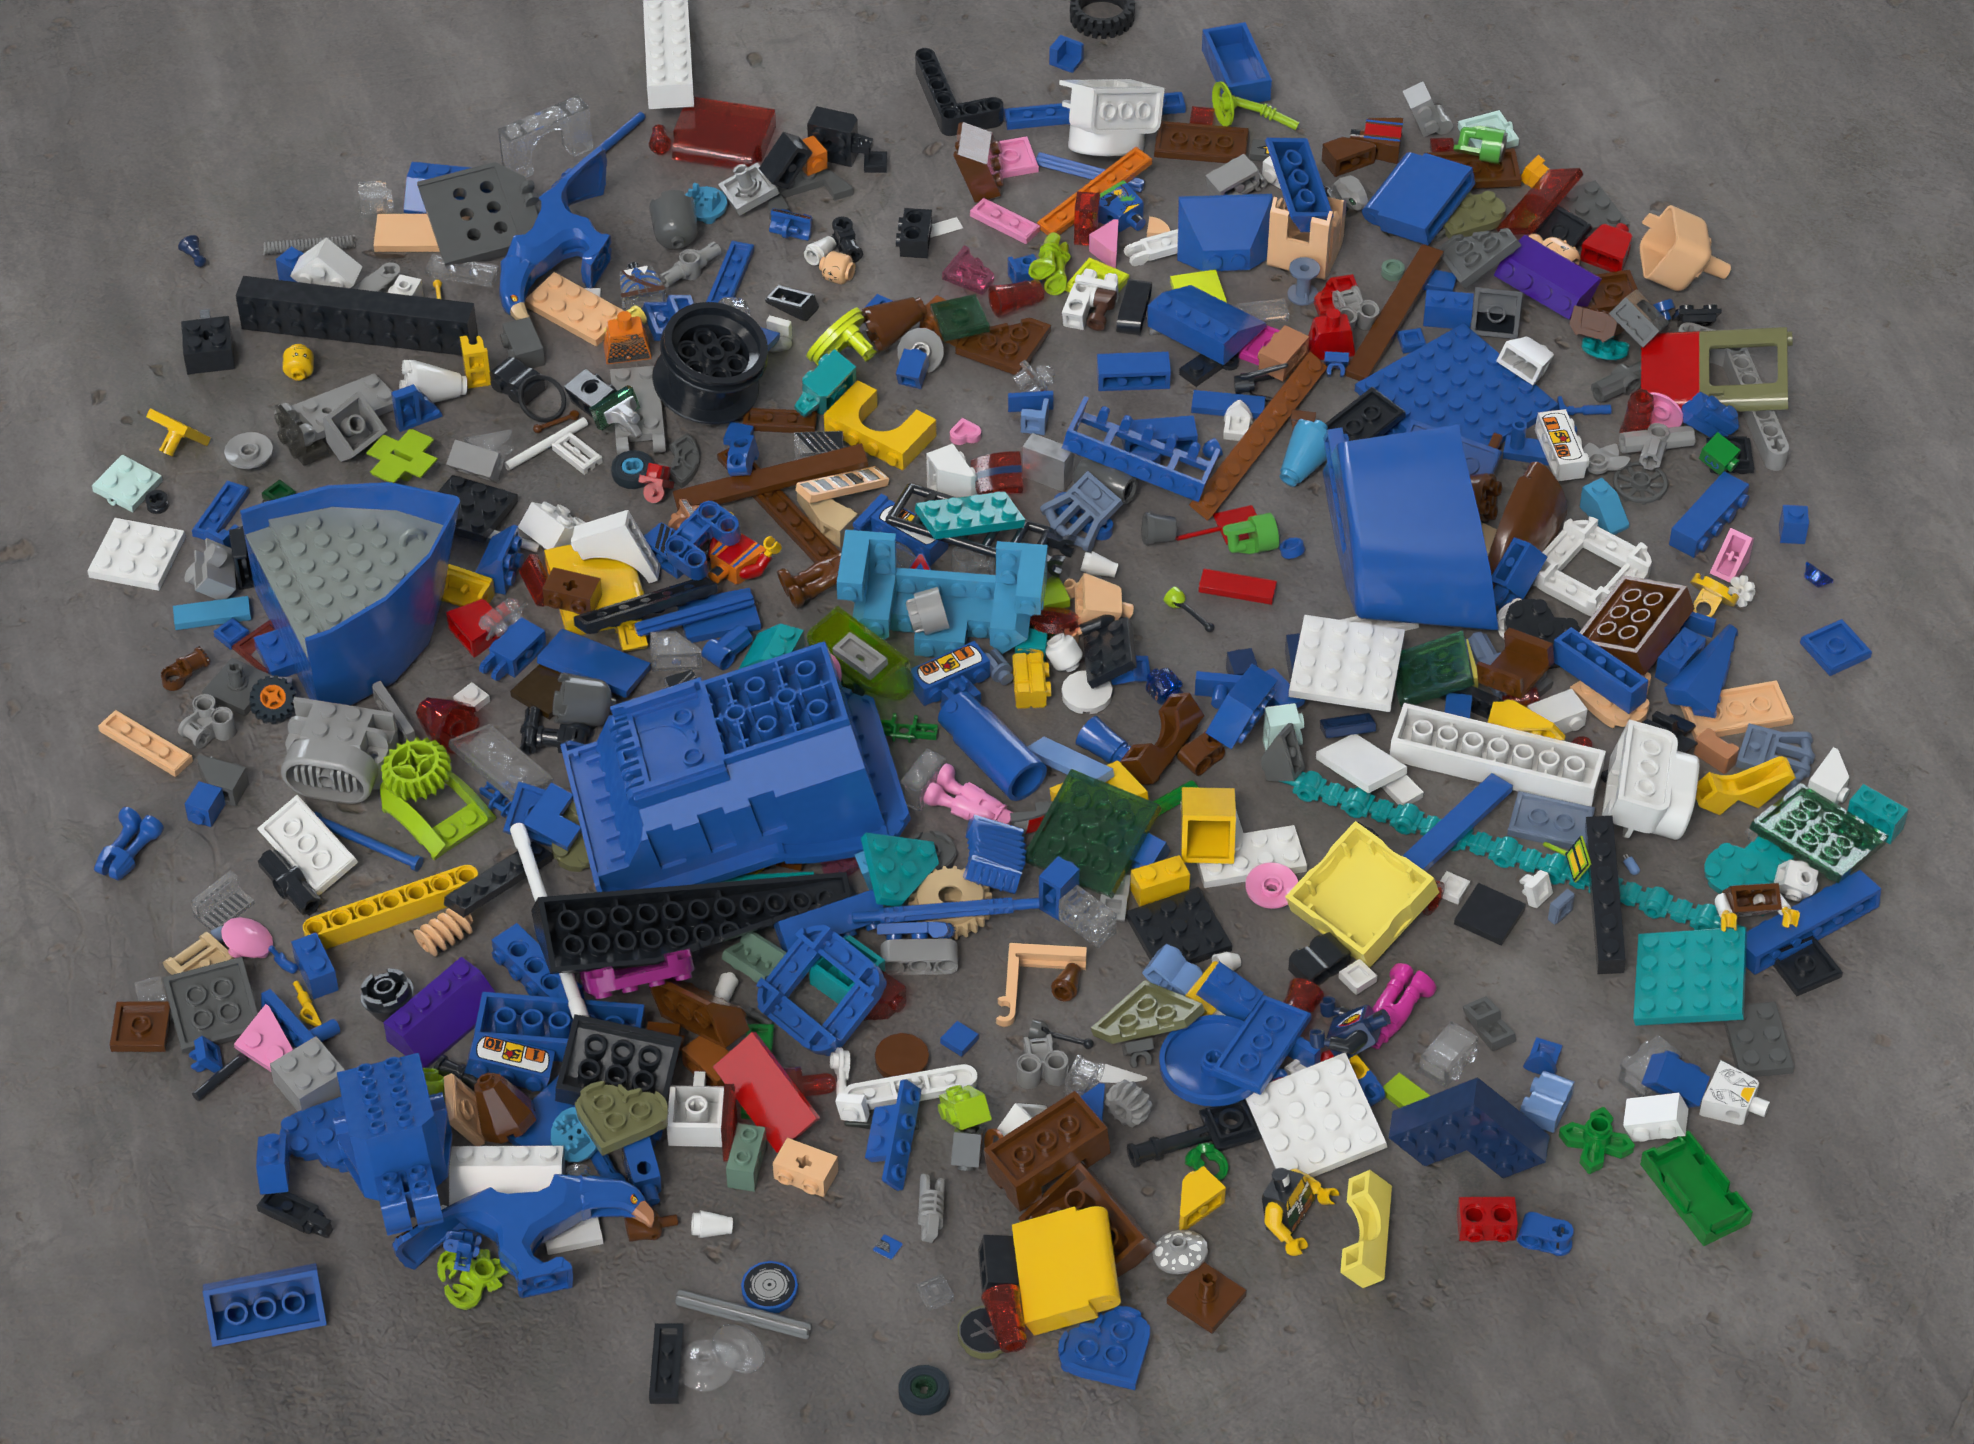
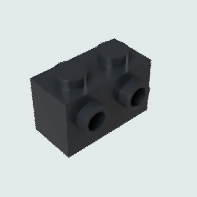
[759,132,813,189]

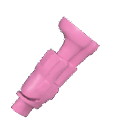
[923,763,1014,825]

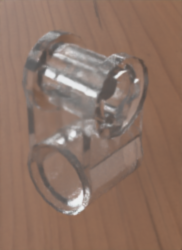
[951,546,996,575]
[1063,1054,1105,1098]

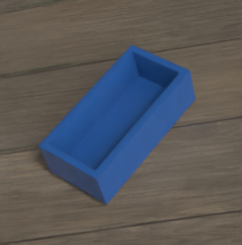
[1202,22,1272,103]

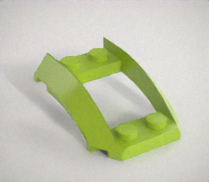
[380,767,497,860]

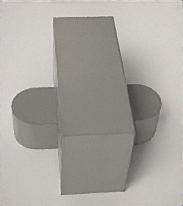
[184,538,236,600]

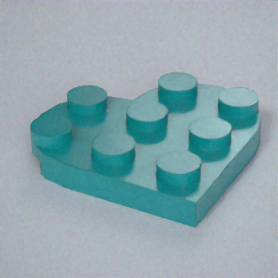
[1704,835,1794,917]

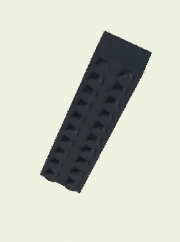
[235,276,478,356]

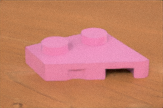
[234,1004,293,1072]

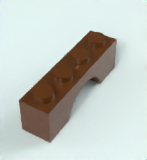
[1120,693,1204,785]

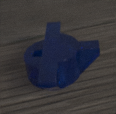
[1804,561,1833,588]

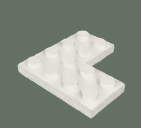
[1180,803,1307,888]

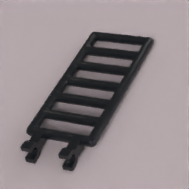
[885,483,1077,578]

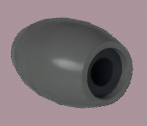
[1073,460,1137,504]

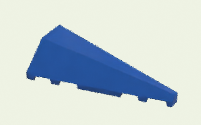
[1664,624,1738,718]

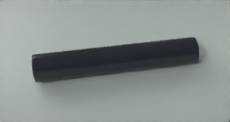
[192,1053,247,1101]

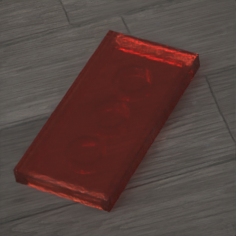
[1496,168,1584,235]

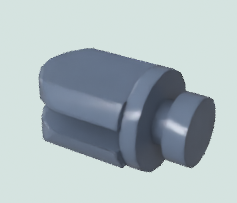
[985,648,1014,685]

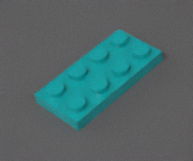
[915,492,1025,539]

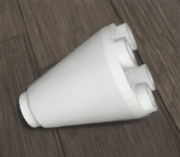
[399,360,467,403]

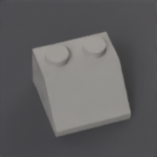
[323,391,388,462]

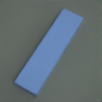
[1028,737,1114,788]

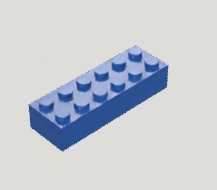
[474,992,646,1062]

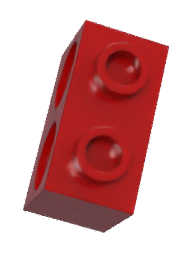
[1457,1197,1518,1242]

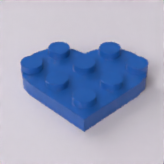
[280,1096,349,1173]
[1058,1306,1150,1390]

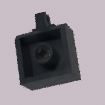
[807,106,873,167]
[181,309,235,375]

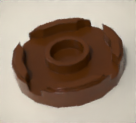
[875,1033,929,1078]

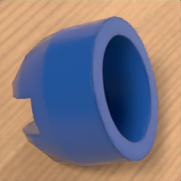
[1202,438,1223,459]

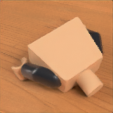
[1064,573,1134,643]

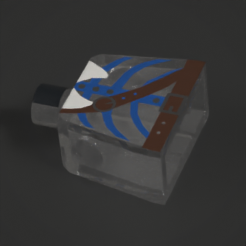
[619,262,666,311]

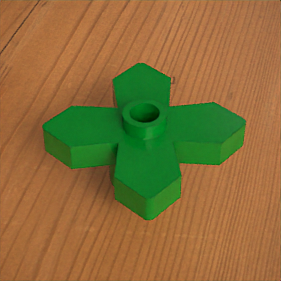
[1558,1107,1635,1174]

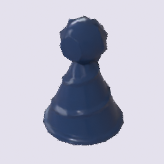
[178,235,206,267]

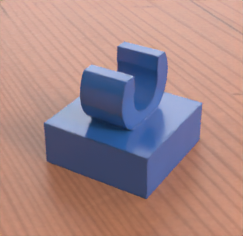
[1324,352,1349,377]
[189,1036,223,1073]

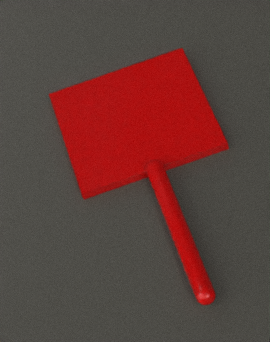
[1175,505,1257,545]

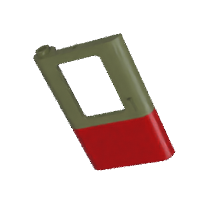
[1641,327,1793,412]

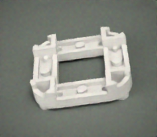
[1532,516,1652,616]

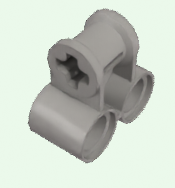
[1332,285,1379,332]
[178,694,236,748]
[1017,1034,1068,1089]

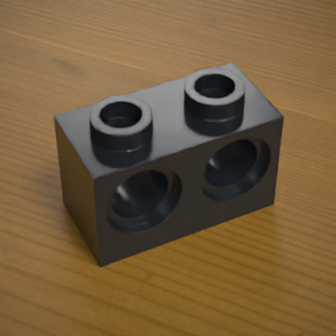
[896,208,932,259]

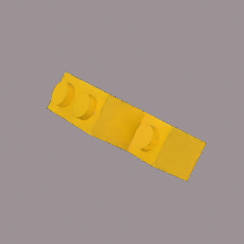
[1696,756,1796,815]

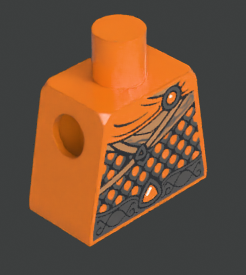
[604,311,651,364]

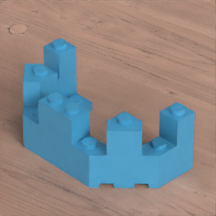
[837,530,1048,657]

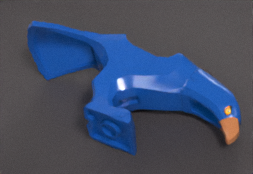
[392,1172,655,1298]

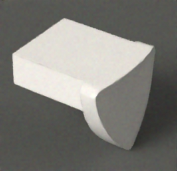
[1223,400,1253,441]

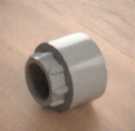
[906,587,950,635]

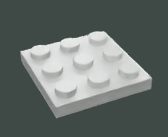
[88,518,186,591]

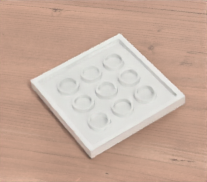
[1288,615,1405,712]
[1245,1053,1387,1177]

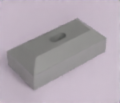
[832,632,888,680]

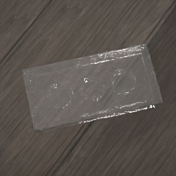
[448,724,554,802]

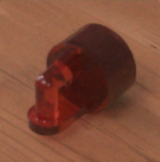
[783,1066,836,1097]

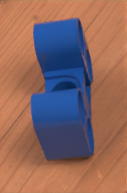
[665,501,741,580]

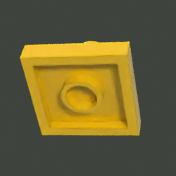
[146,408,211,457]

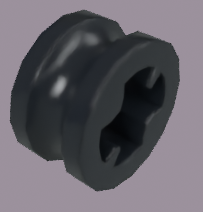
[145,490,169,514]

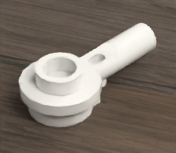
[830,1047,850,1096]

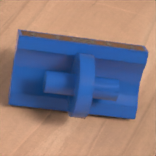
[769,208,812,241]

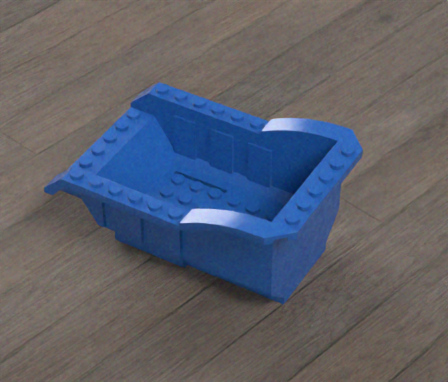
[560,641,911,892]

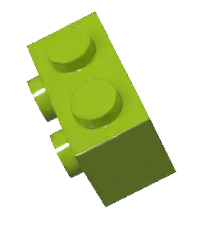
[938,1085,992,1130]

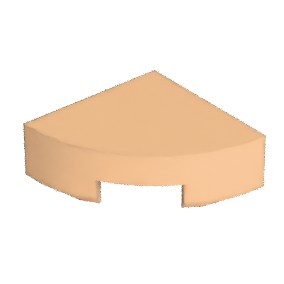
[1147,216,1170,237]

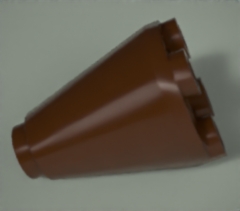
[861,297,928,353]
[1470,473,1502,522]

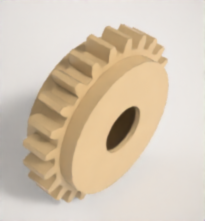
[908,866,992,940]

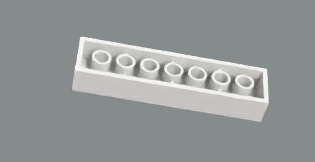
[643,0,694,109]
[1390,703,1606,807]

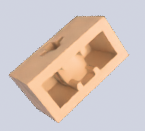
[773,1138,838,1197]

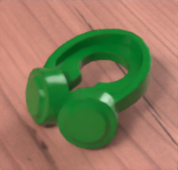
[1185,1143,1228,1182]

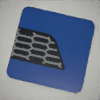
[873,1235,903,1259]

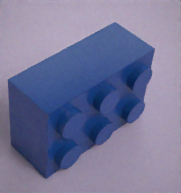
[1205,664,1278,749]

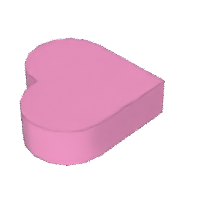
[950,418,981,445]

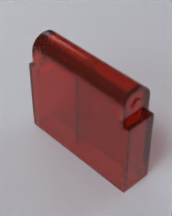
[672,97,776,169]

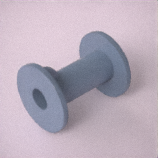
[1287,257,1320,306]

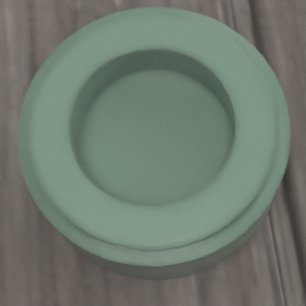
[1381,259,1405,281]

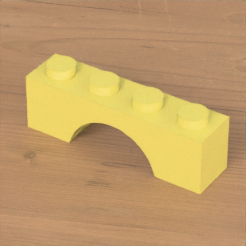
[1340,1170,1392,1288]

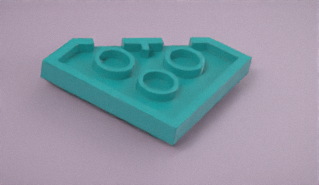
[861,833,939,906]

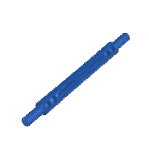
[852,897,1040,924]

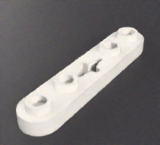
[843,1064,977,1110]

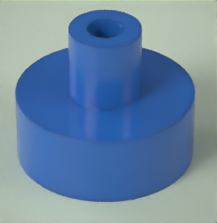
[1653,299,1675,320]

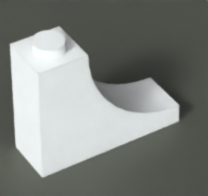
[571,510,661,583]

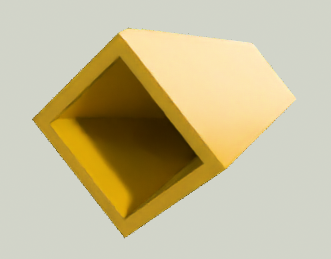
[1181,787,1236,864]

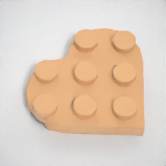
[1570,672,1651,728]

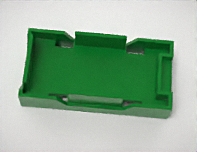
[1640,1130,1753,1247]

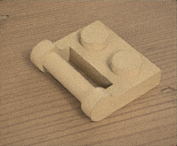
[163,932,235,975]

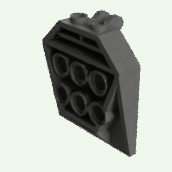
[417,162,540,266]

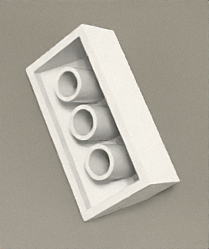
[449,1146,566,1206]

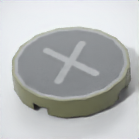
[958,1306,1014,1359]

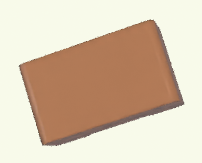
[1694,728,1739,774]

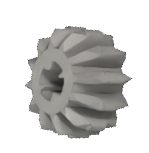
[1104,1079,1153,1128]

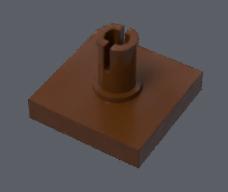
[1167,1262,1247,1334]

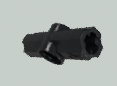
[258,849,322,916]

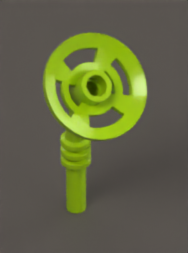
[1212,81,1300,131]

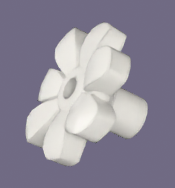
[1728,575,1755,607]

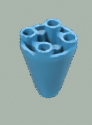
[1279,419,1328,487]

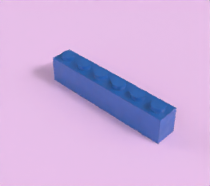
[1746,870,1881,975]

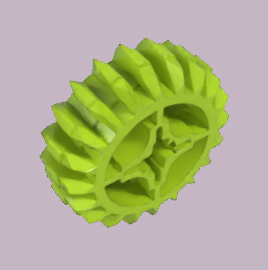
[381,737,452,802]

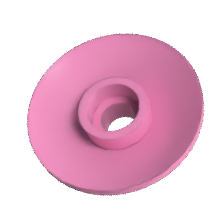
[1638,392,1683,428]
[1245,863,1298,909]

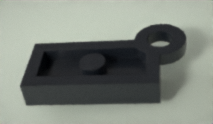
[1179,354,1239,387]

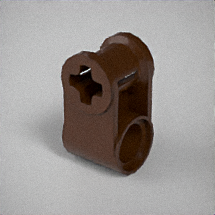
[1177,730,1225,776]

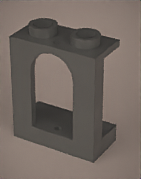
[1609,289,1670,347]

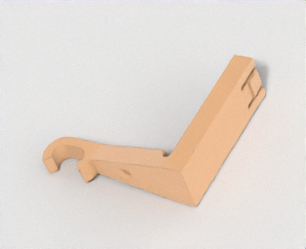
[996,943,1087,1027]

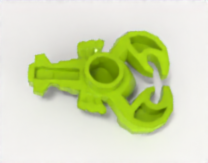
[437,1249,508,1310]

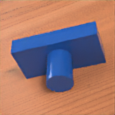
[1195,671,1242,709]

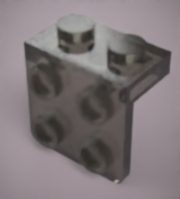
[274,404,330,466]

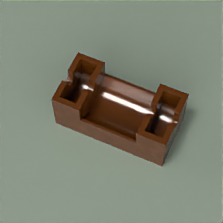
[984,1091,1111,1212]

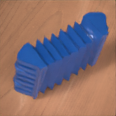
[963,815,1027,894]

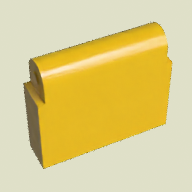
[544,544,644,635]
[1012,1206,1121,1336]

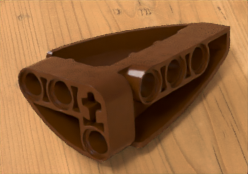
[1488,462,1568,590]

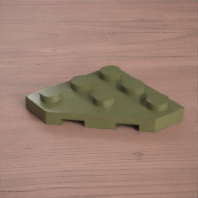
[1091,980,1205,1044]

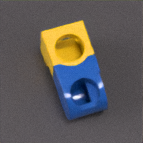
[1349,1055,1385,1107]

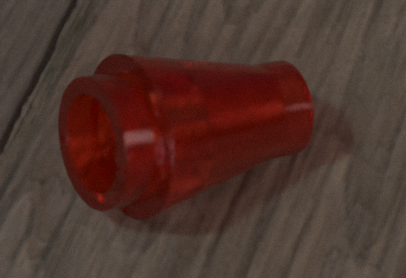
[649,124,671,155]

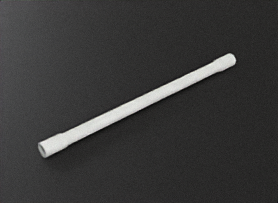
[510,823,589,1018]

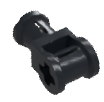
[832,216,863,263]
[537,722,590,753]

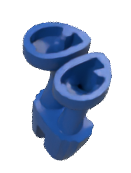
[94,807,164,881]

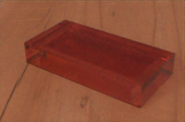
[519,554,549,607]

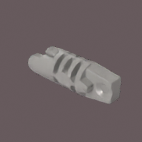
[918,1174,945,1243]

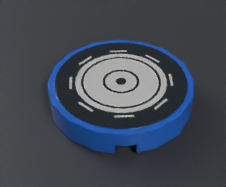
[741,1261,798,1313]

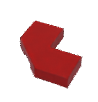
[1314,274,1358,316]

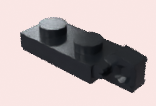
[256,1192,333,1238]

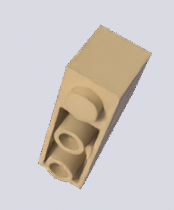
[796,482,858,548]

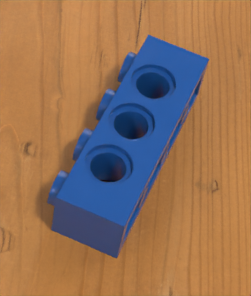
[492,923,585,1000]

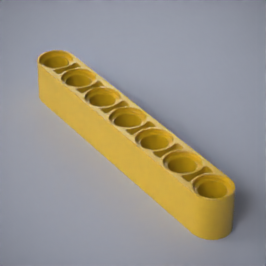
[303,865,478,950]

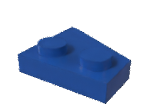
[391,384,443,432]

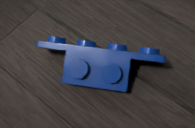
[865,1079,921,1191]

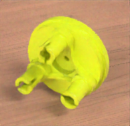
[806,307,877,365]

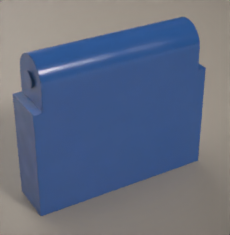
[1362,152,1475,245]

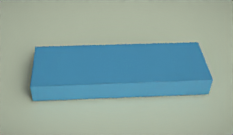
[173,596,251,630]

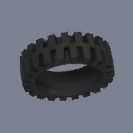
[1070,0,1135,39]

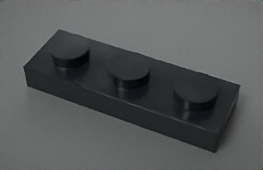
[649,1323,684,1404]

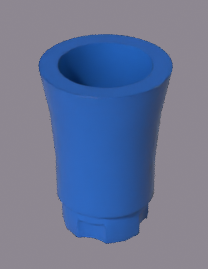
[1076,716,1131,764]

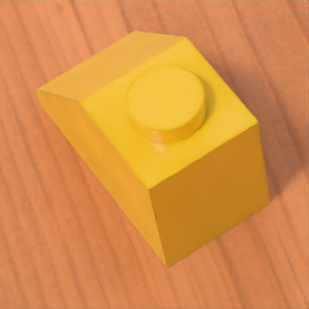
[1179,1166,1226,1230]

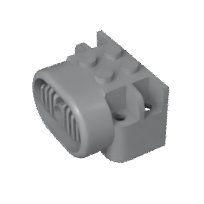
[281,697,399,804]

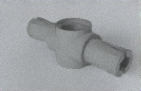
[659,241,722,288]

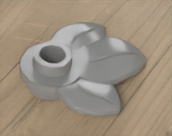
[1583,443,1630,475]

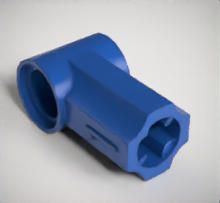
[702,624,753,671]

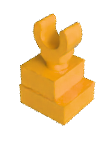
[1521,155,1562,194]

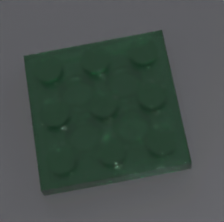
[1395,630,1475,708]

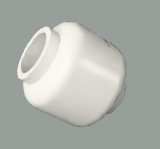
[1045,633,1083,672]

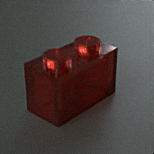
[1074,191,1100,246]

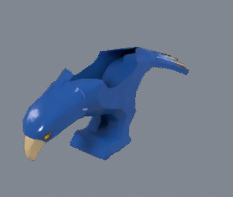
[499,146,612,320]

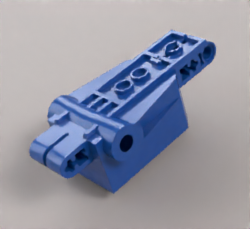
[333,1053,452,1236]

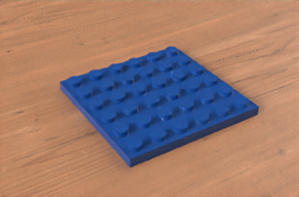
[1355,323,1559,446]

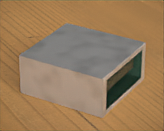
[1023,433,1074,492]

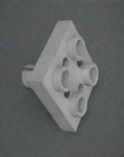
[718,162,779,216]

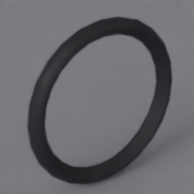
[518,374,567,423]

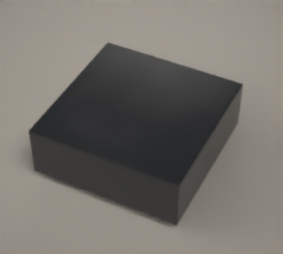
[864,151,887,173]

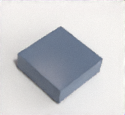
[1548,889,1575,925]

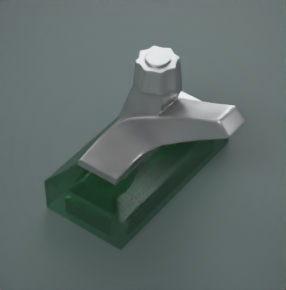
[589,385,642,438]

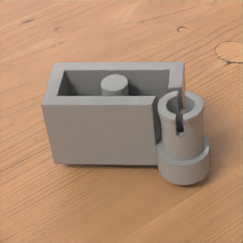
[1403,81,1453,137]
[1205,154,1268,196]

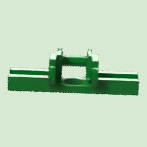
[880,713,938,743]

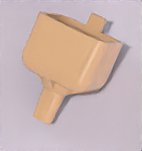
[1640,205,1731,291]

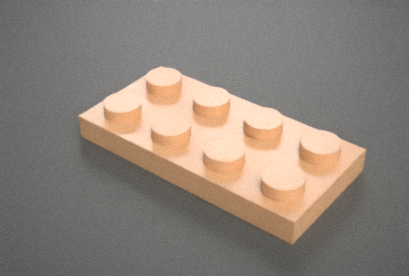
[525,272,624,347]

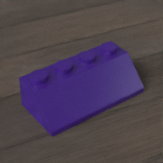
[1494,235,1602,320]
[383,957,496,1068]

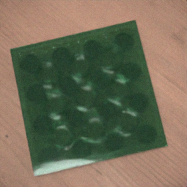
[1024,769,1162,899]
[1749,782,1889,884]

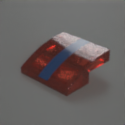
[970,451,1024,495]

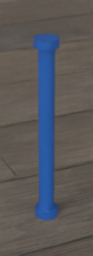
[314,811,423,872]

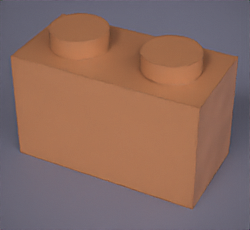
[1258,325,1309,381]

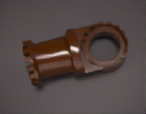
[161,646,210,691]

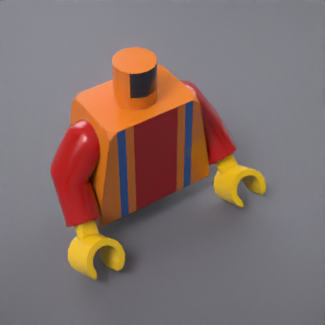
[708,512,782,584]

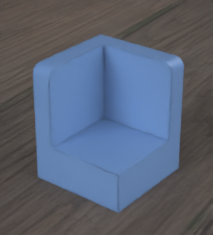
[1021,398,1049,435]

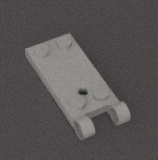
[610,366,666,455]
[274,373,394,446]

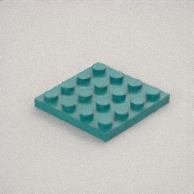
[1633,927,1747,1026]

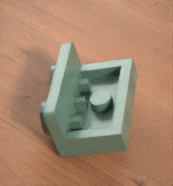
[721,931,787,983]

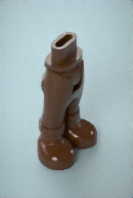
[777,552,842,609]

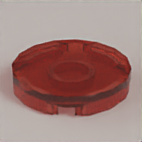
[1029,607,1078,634]

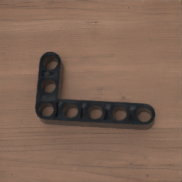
[915,48,1004,136]

